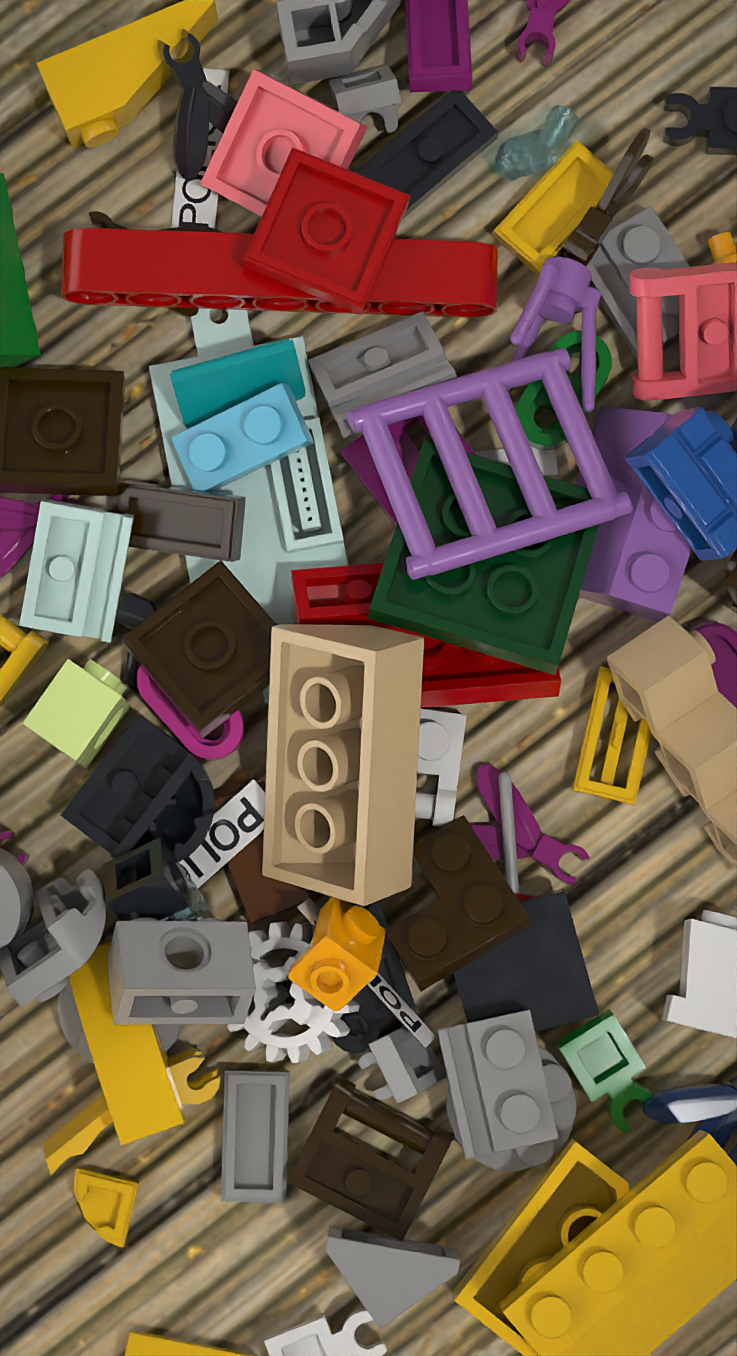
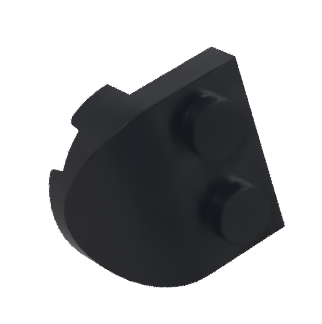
[60,713,215,862]

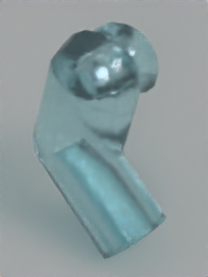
[494,105,579,180]

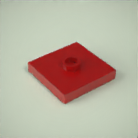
[242,147,411,315]

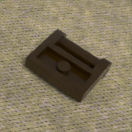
[286,1076,454,1241]

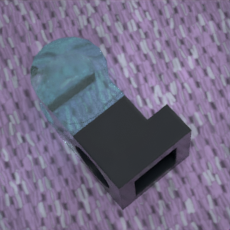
[103,838,208,921]

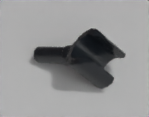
[115,593,157,686]

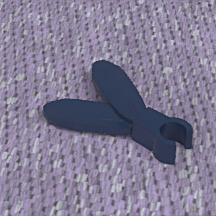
[642,1076,737,1149]

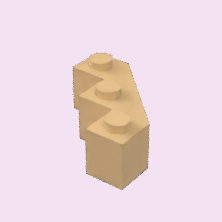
[607,615,737,868]

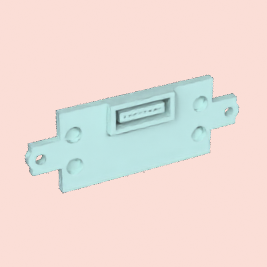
[149,309,348,704]

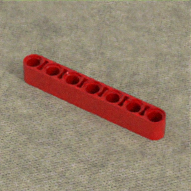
[61,228,498,318]

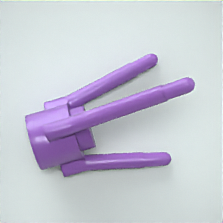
[507,257,602,412]

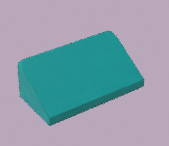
[169,338,306,429]

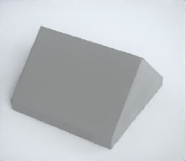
[325,1226,460,1329]

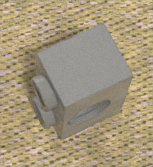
[107,917,256,1025]

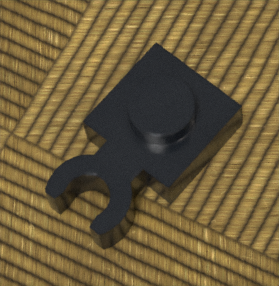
[663,87,737,155]

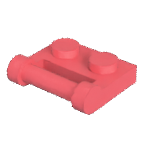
[630,262,737,401]

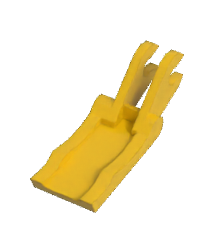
[43,1048,220,1175]

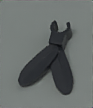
[157,29,238,181]

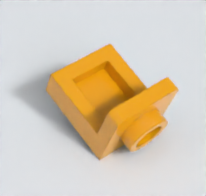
[288,897,386,1012]

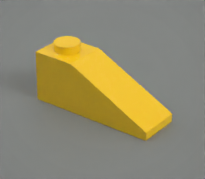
[36,0,218,148]

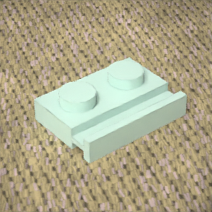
[19,498,134,643]

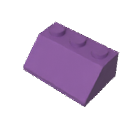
[575,406,692,622]

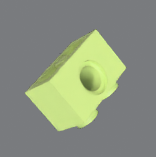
[22,659,132,770]

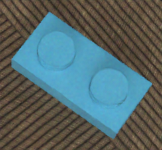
[171,383,314,492]

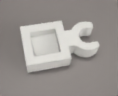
[264,1308,387,1356]

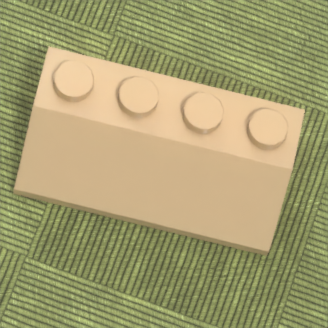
[262,624,424,906]

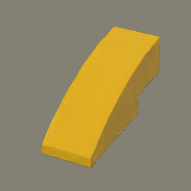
[69,942,188,1146]

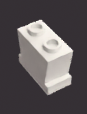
[661,910,737,1039]

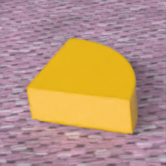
[74,1167,140,1247]

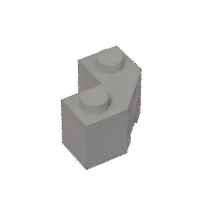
[276,0,401,85]

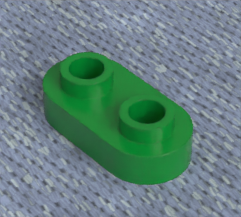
[516,331,612,450]

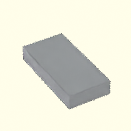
[221,1070,290,1203]

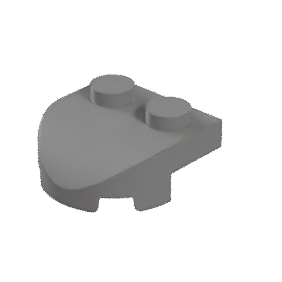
[0,869,106,1008]

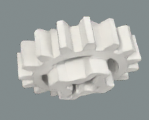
[227,922,360,1063]

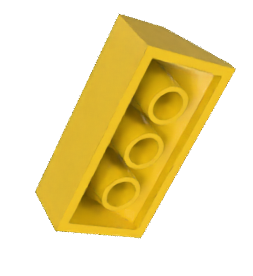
[499,1130,737,1356]

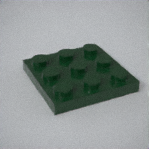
[368,440,600,675]

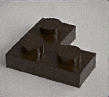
[385,815,532,992]

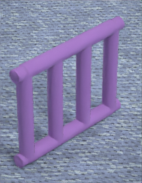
[347,348,633,580]

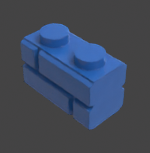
[625,406,737,561]

